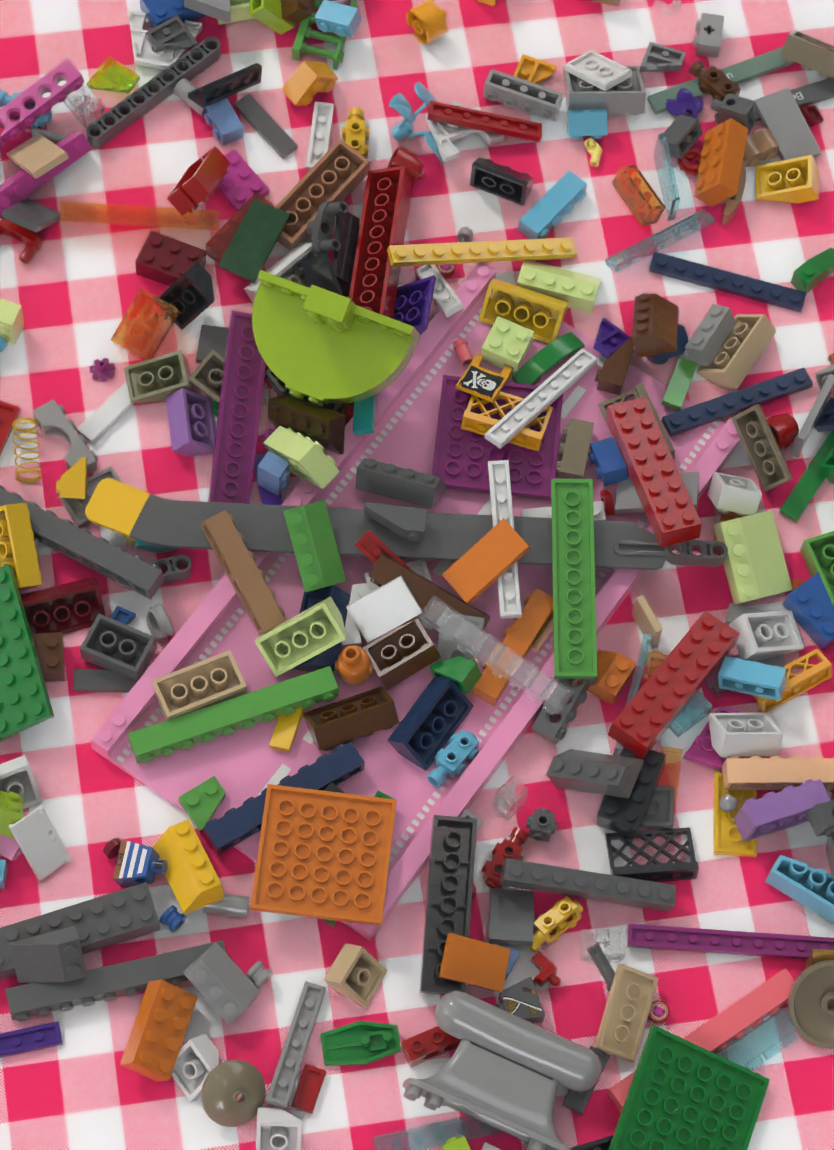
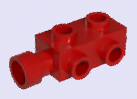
[481,827,529,889]

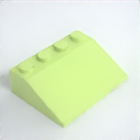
[713,510,793,604]

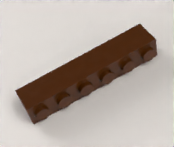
[368,552,490,632]

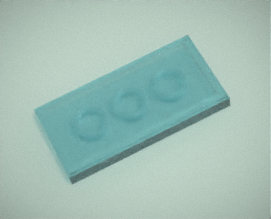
[653,133,680,221]

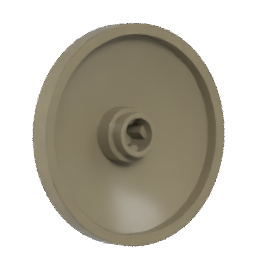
[788,960,834,1049]

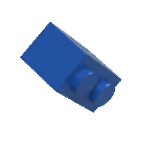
[588,437,627,486]

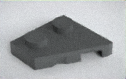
[639,42,686,72]

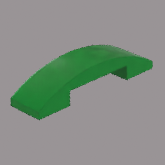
[512,332,585,385]

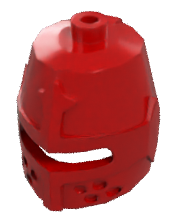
[387,146,425,184]
[767,413,799,451]

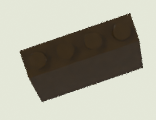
[268,394,345,455]

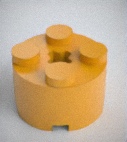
[406,0,449,44]

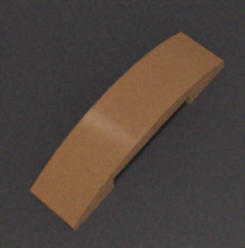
[722,160,746,226]

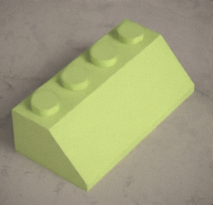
[517,260,601,313]
[255,596,347,677]

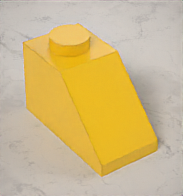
[56,456,88,499]

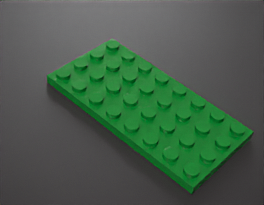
[0,564,54,742]

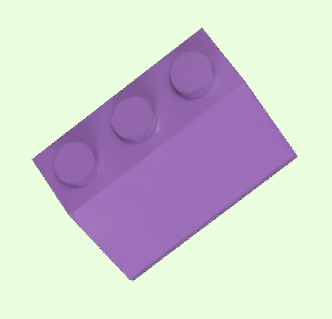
[166,388,216,457]

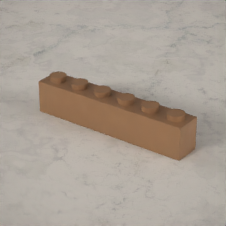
[199,510,286,635]

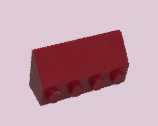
[20,576,106,634]

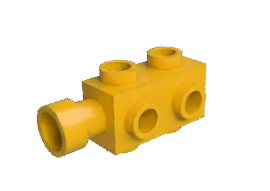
[342,107,369,156]
[528,896,583,953]

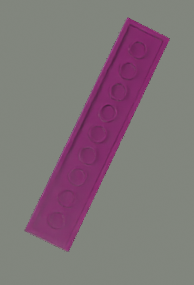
[208,310,266,504]

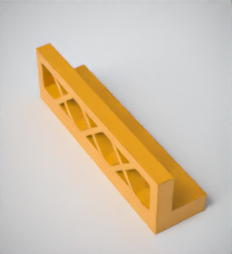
[753,648,832,713]

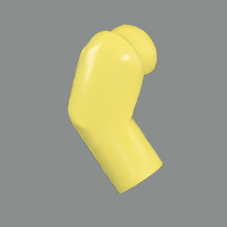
[584,138,602,167]

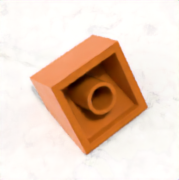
[577,650,637,705]

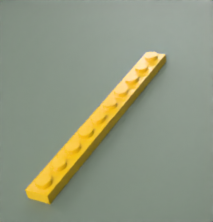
[387,237,577,267]

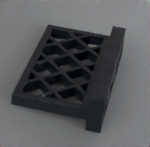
[605,827,699,882]

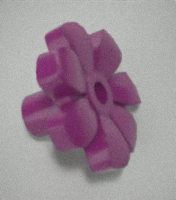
[89,358,115,382]

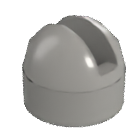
[457,227,473,242]
[720,794,738,812]

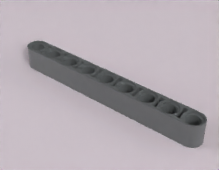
[86,37,221,149]

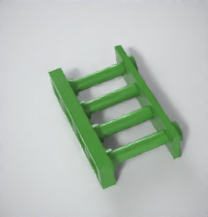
[292,0,359,70]

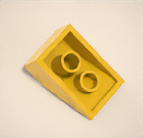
[756,155,819,203]

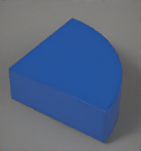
[110,605,136,625]

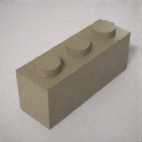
[556,418,594,479]

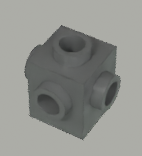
[526,808,558,842]

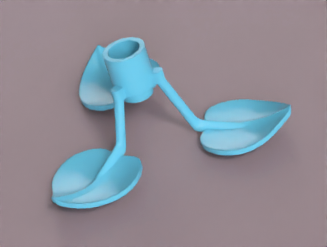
[389,82,444,165]

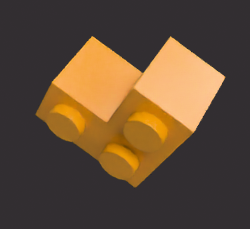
[281,61,339,106]

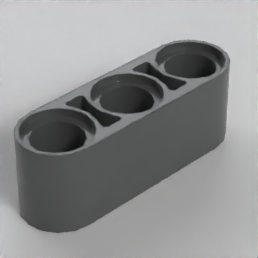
[146,555,192,585]

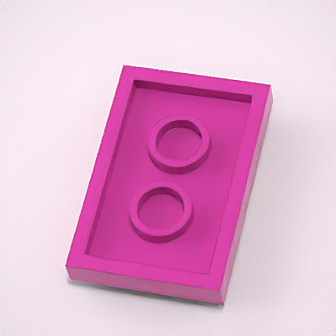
[217,149,270,213]

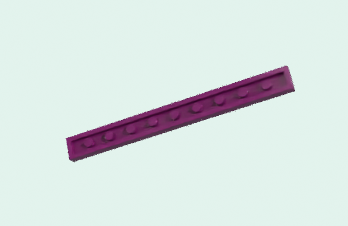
[627,924,834,960]

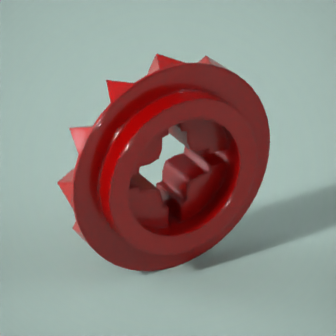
[677,148,702,176]

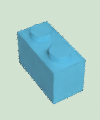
[314,0,362,38]
[567,109,608,139]

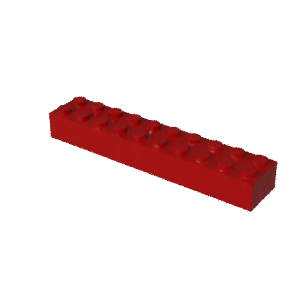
[349,166,413,319]

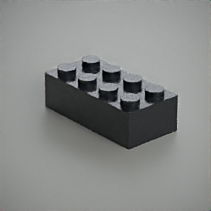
[597,746,666,839]

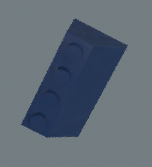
[292,585,351,672]
[387,676,474,771]

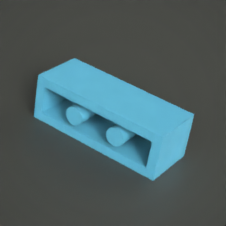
[718,656,787,701]

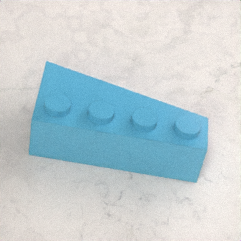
[765,855,834,923]

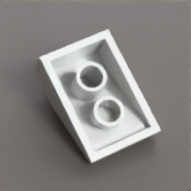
[729,610,804,661]

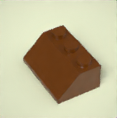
[362,616,441,690]

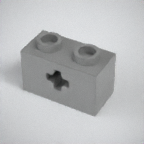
[693,13,724,58]

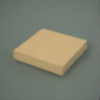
[631,595,663,649]

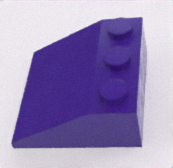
[393,275,436,336]

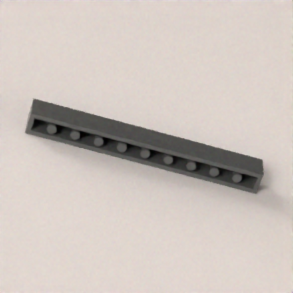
[0,485,164,600]
[5,940,226,1021]

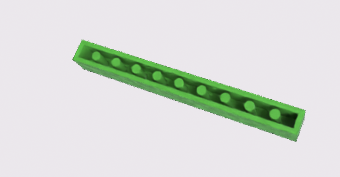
[128,666,339,764]

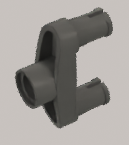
[307,201,348,255]

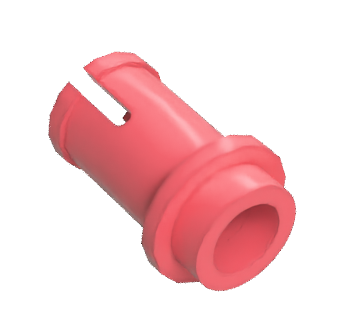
[453,338,473,365]

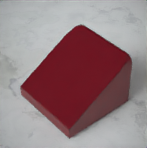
[800,106,824,127]

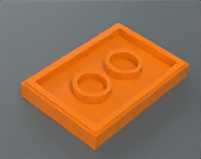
[439,933,511,993]

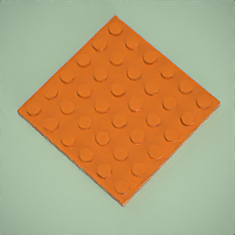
[250,784,397,926]

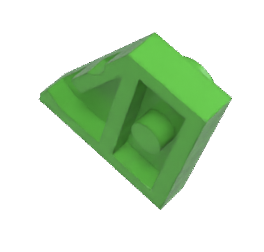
[178,776,226,833]

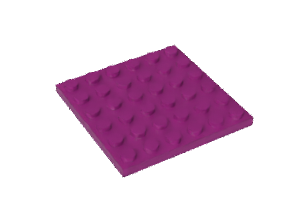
[432,375,563,500]

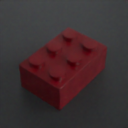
[135,230,206,287]

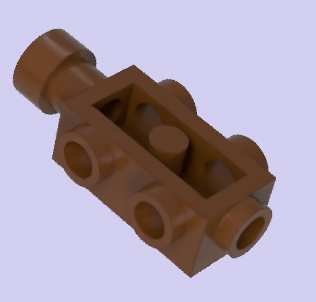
[689,60,741,101]

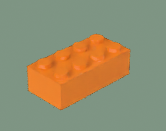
[694,118,748,207]
[120,979,198,1082]

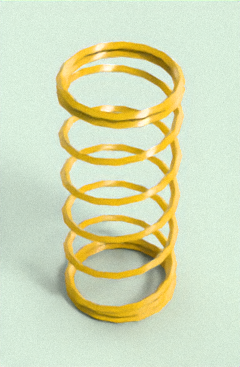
[12,417,42,483]

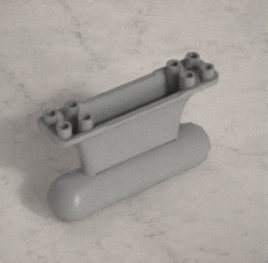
[402,991,601,1150]

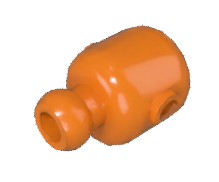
[335,645,374,686]

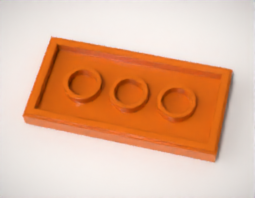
[442,518,531,605]

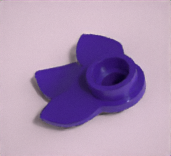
[665,88,704,119]

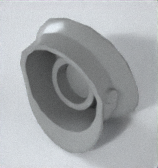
[146,602,175,639]

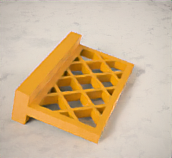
[461,391,553,452]

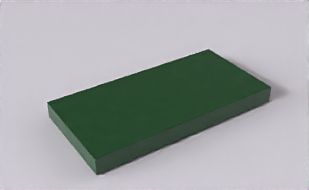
[218,199,290,283]

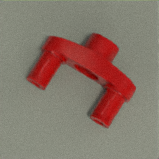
[0,218,43,265]

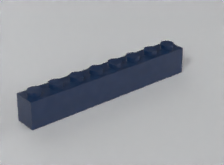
[204,742,365,855]

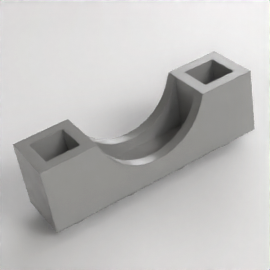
[33,399,98,475]

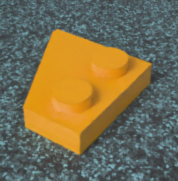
[513,54,557,85]

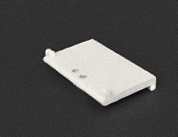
[9,805,71,881]

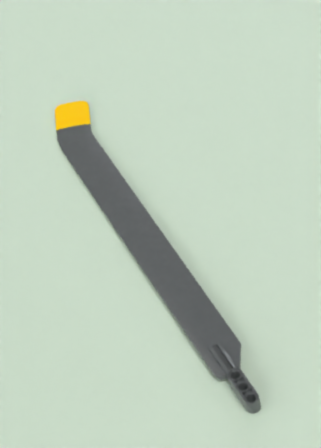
[85,478,728,570]

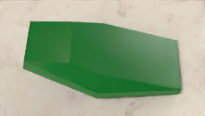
[320,1021,401,1066]

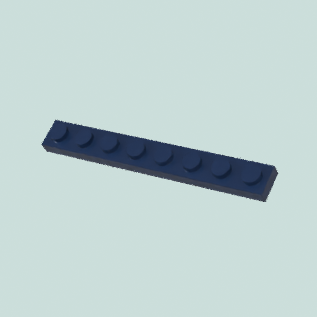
[649,251,807,313]
[661,367,813,437]

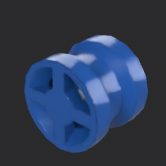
[159,905,187,933]

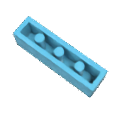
[518,170,587,239]

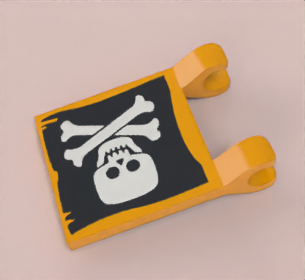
[455,354,513,403]

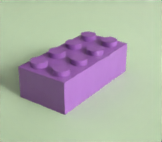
[734,779,831,842]

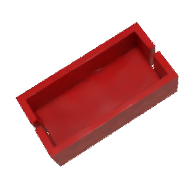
[167,146,231,216]

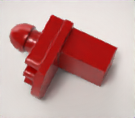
[531,951,561,987]

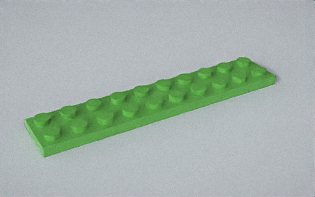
[551,479,597,679]

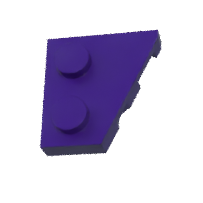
[593,317,630,359]

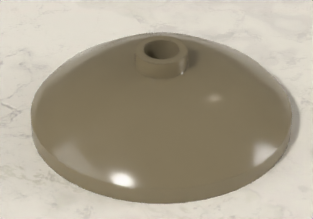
[201,1060,266,1127]

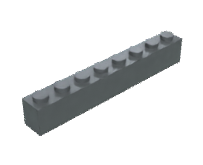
[499,858,676,912]

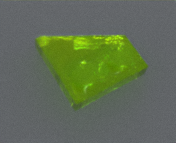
[86,56,140,93]

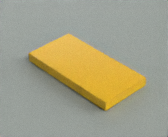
[713,772,757,857]

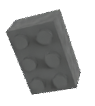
[80,614,157,682]

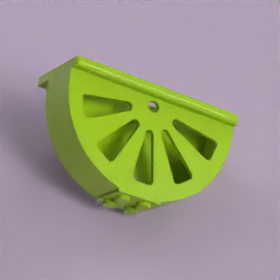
[252,270,421,406]

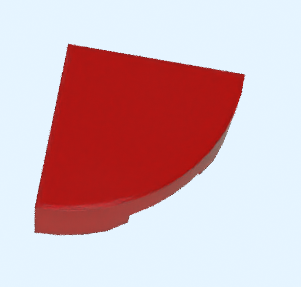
[600,490,615,516]

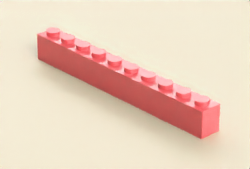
[607,968,795,1113]

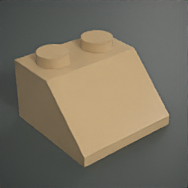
[323,943,388,1007]

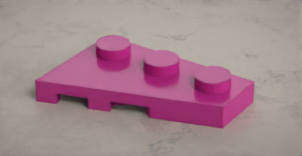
[682,706,740,771]

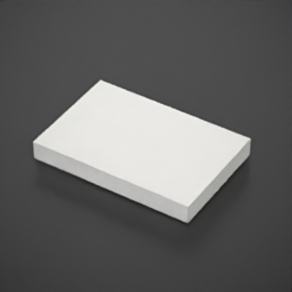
[564,50,632,91]
[346,576,422,643]

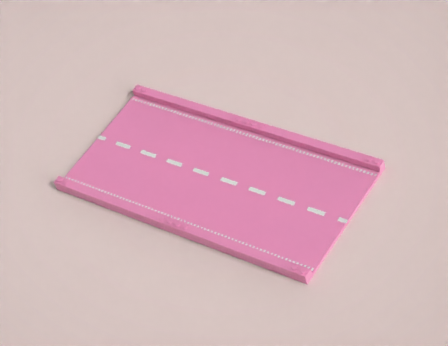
[90,263,742,941]

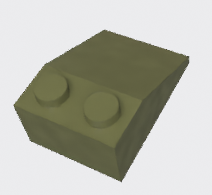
[124,350,194,404]

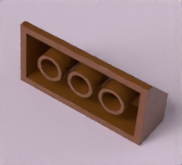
[632,293,679,358]
[303,686,399,751]

